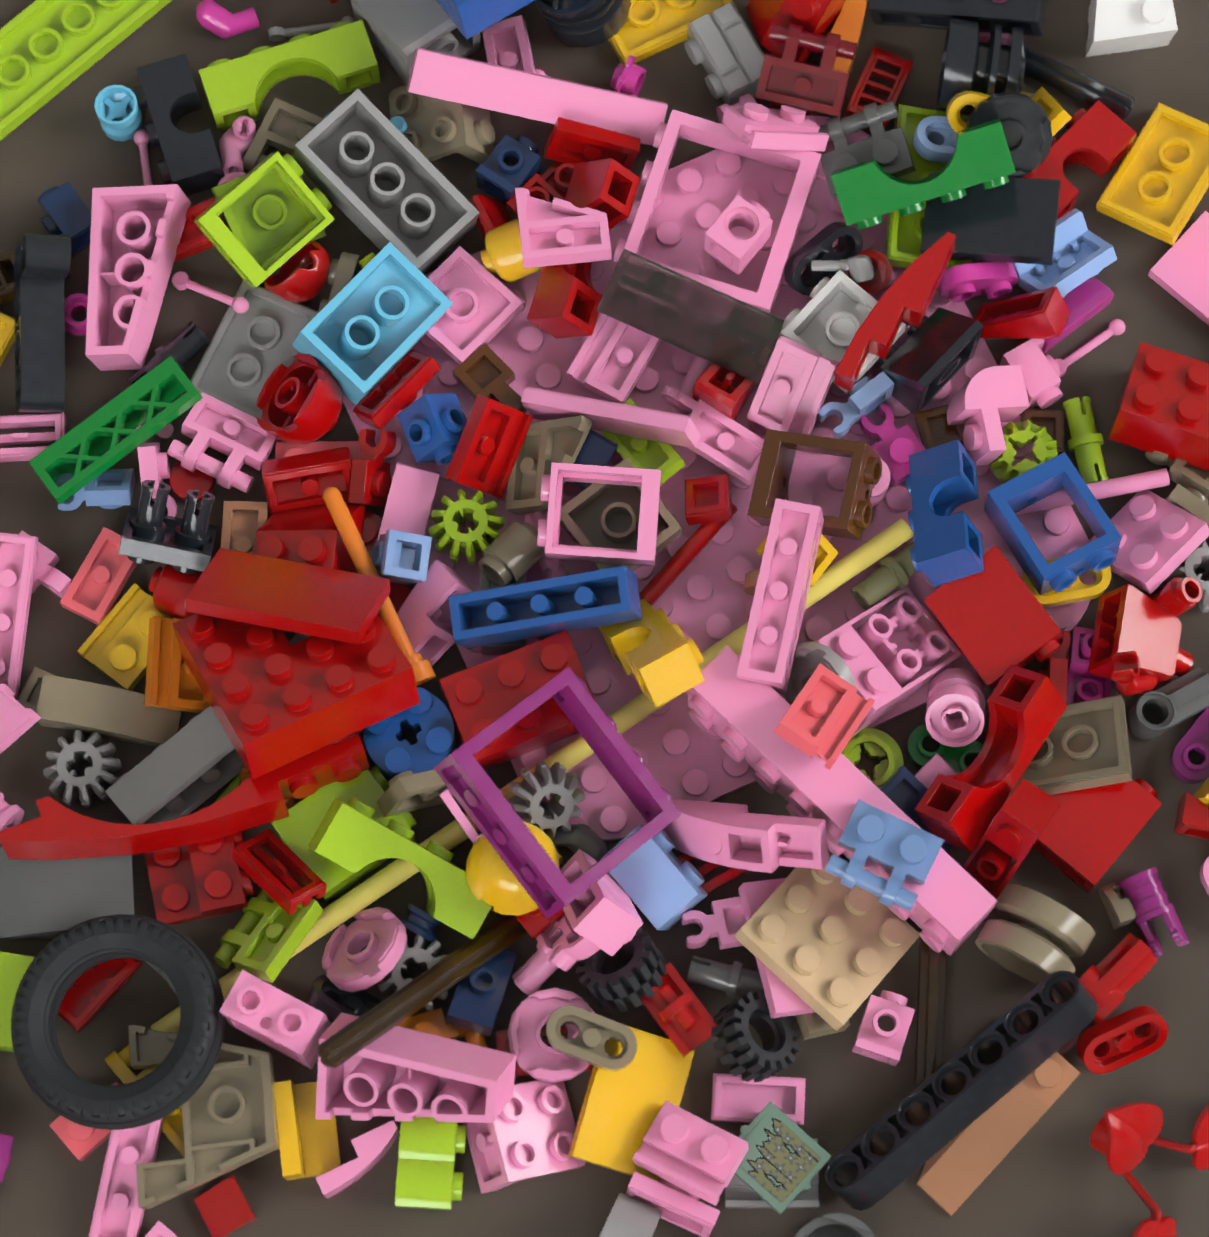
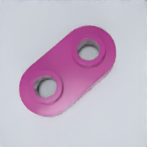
[939,262,1018,303]

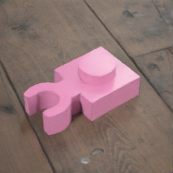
[681,896,746,950]

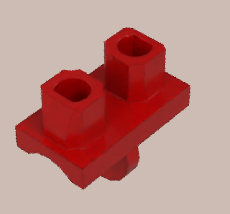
[640,962,717,1058]

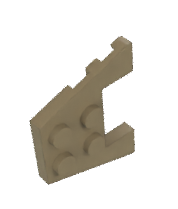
[128,1025,279,1210]

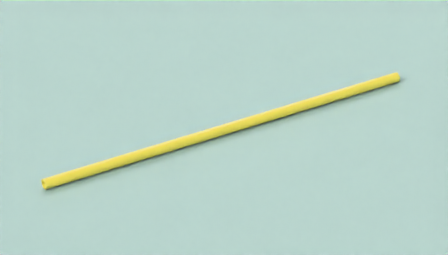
[150,518,914,1034]

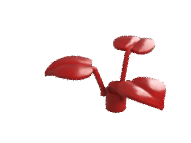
[1090,1102,1209,1237]

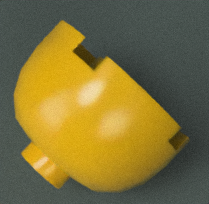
[466,821,559,915]

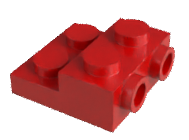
[144,831,255,926]

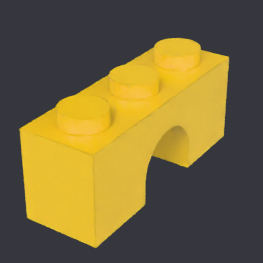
[598,598,705,707]

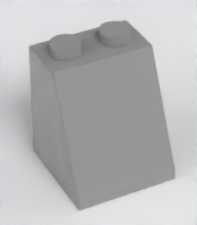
[351,0,481,85]

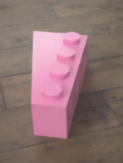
[85,184,191,371]

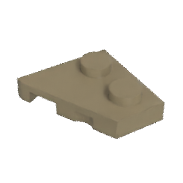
[505,415,592,515]

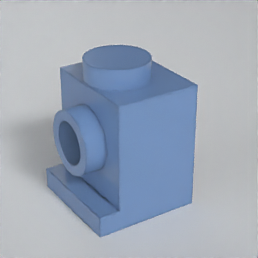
[371,529,432,585]

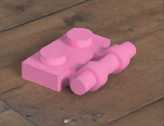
[167,392,279,493]

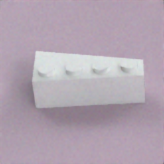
[1085,0,1178,57]

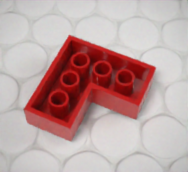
[172,613,420,779]

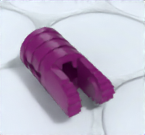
[1118,867,1190,957]

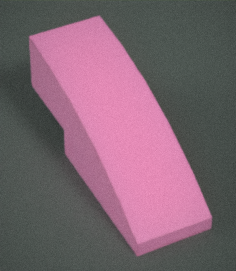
[397,559,475,666]

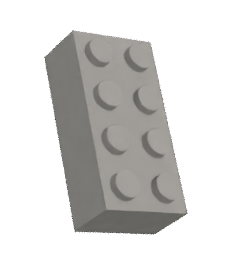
[293,89,480,274]

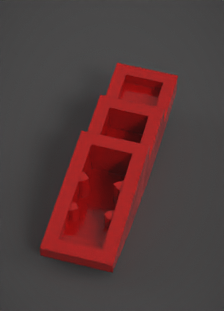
[835,232,956,391]

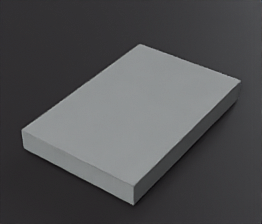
[186,280,318,419]

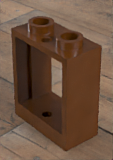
[747,429,882,540]

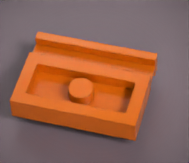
[144,616,210,713]

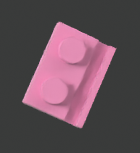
[722,103,829,152]
[567,300,665,404]
[746,336,840,435]
[633,1101,749,1206]

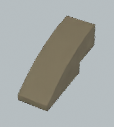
[36,674,183,747]

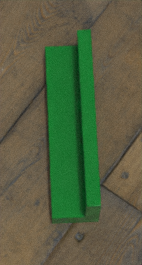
[29,356,203,504]

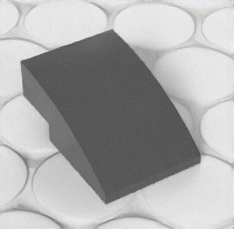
[0,847,134,941]

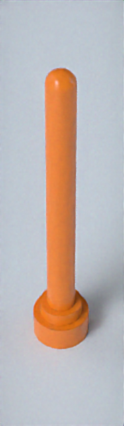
[323,487,436,686]

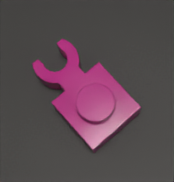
[860,403,926,487]

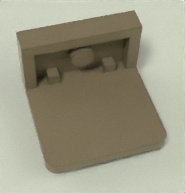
[389,84,495,164]

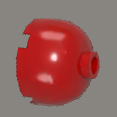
[256,354,343,444]

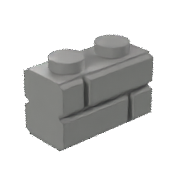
[684,3,765,105]

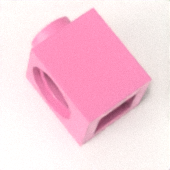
[704,195,773,275]

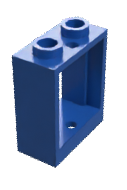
[984,452,1122,596]

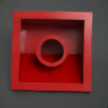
[746,0,846,62]
[253,504,366,573]

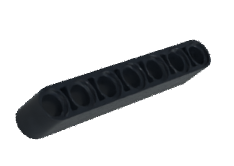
[825,970,1098,1211]

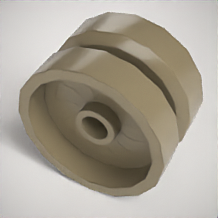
[975,884,1096,985]

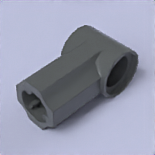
[1127,667,1209,741]

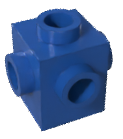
[397,393,467,465]

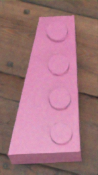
[315,1013,516,1123]

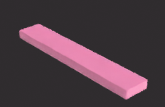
[407,47,668,146]

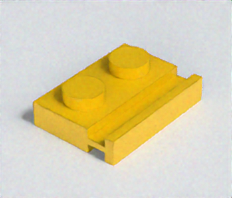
[77,583,174,691]

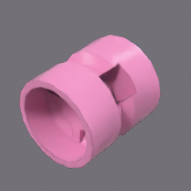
[925,668,986,747]

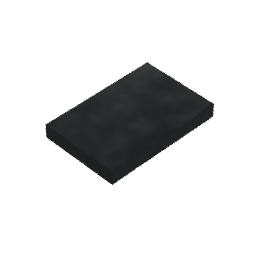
[920,173,1061,265]

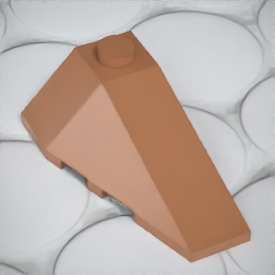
[916,1052,1080,1216]

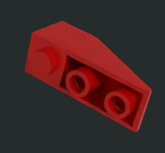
[962,778,1062,900]

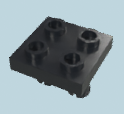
[118,480,217,574]

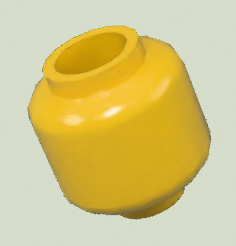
[480,219,542,283]

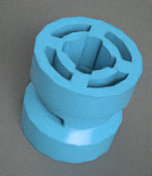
[94,85,143,142]

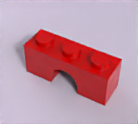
[1023,100,1137,220]

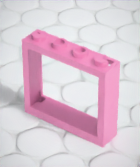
[613,109,821,325]

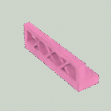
[736,498,824,694]

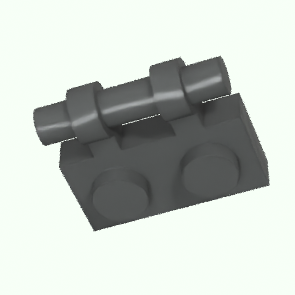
[818,100,916,200]

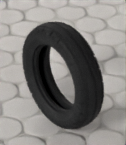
[11,914,225,1130]

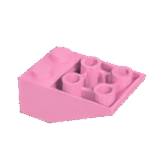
[817,586,963,736]

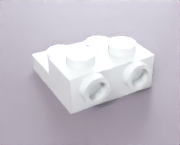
[780,270,906,394]

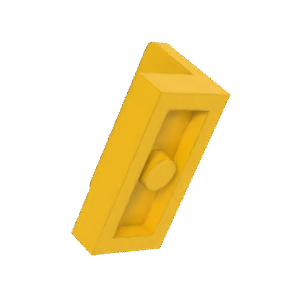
[274,1080,341,1180]

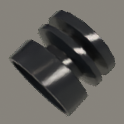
[535,0,631,47]
[937,18,1026,112]

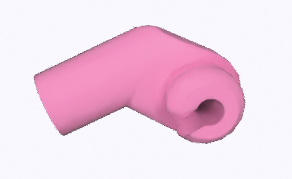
[219,116,257,176]

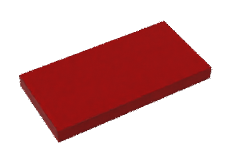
[185,548,390,644]

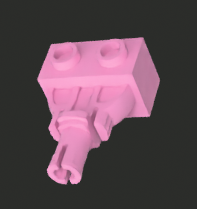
[512,849,643,996]

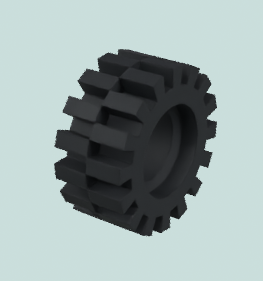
[576,927,667,1013]
[711,991,800,1082]

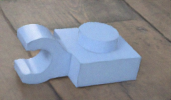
[817,371,895,439]

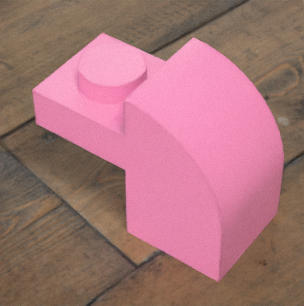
[947,365,1030,466]

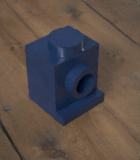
[476,134,542,206]
[38,182,91,258]

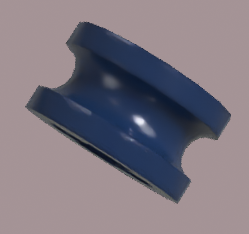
[399,903,444,942]

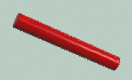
[639,503,738,606]

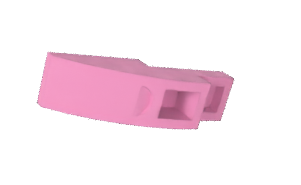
[664,799,829,873]

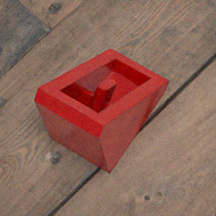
[693,351,764,421]

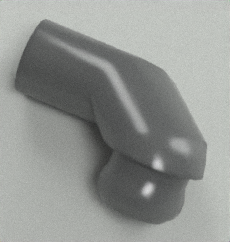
[552,824,608,861]

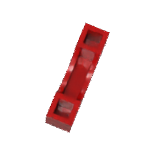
[527,158,641,339]
[914,664,1067,852]

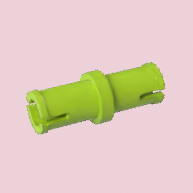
[1063,396,1109,484]

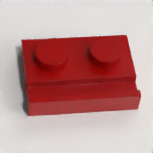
[445,394,534,499]

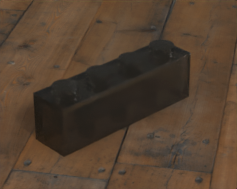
[596,249,785,382]

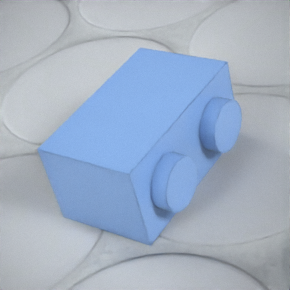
[600,824,708,931]

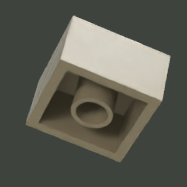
[560,457,682,572]

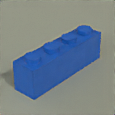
[448,565,642,649]

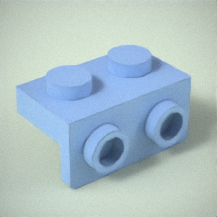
[1013,209,1117,298]

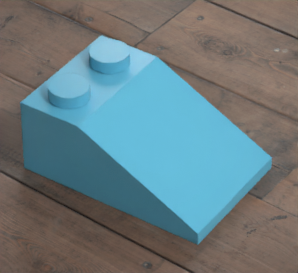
[292,242,453,406]

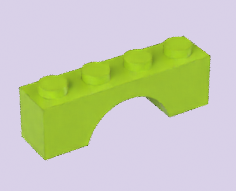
[199,20,381,133]
[308,796,492,940]

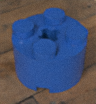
[363,687,457,781]

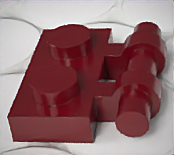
[755,23,857,117]

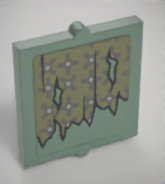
[735,1101,832,1215]

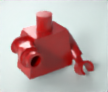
[1088,577,1203,696]

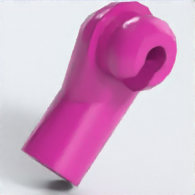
[196,0,260,38]

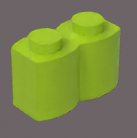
[395,1117,467,1211]

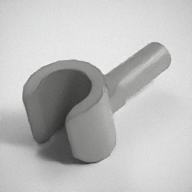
[811,255,874,283]

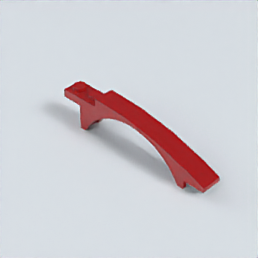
[0,734,370,860]

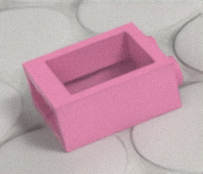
[537,462,661,566]
[219,970,331,1070]

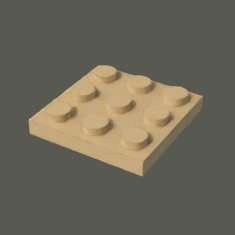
[734,850,920,1031]

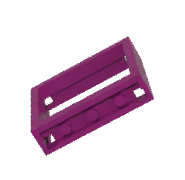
[433,667,681,919]

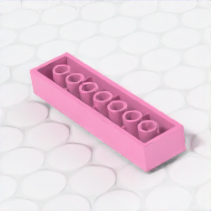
[688,646,997,956]

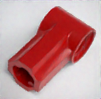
[1079,933,1158,1025]

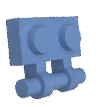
[825,800,944,911]

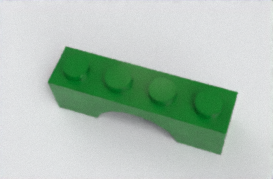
[831,118,1016,230]

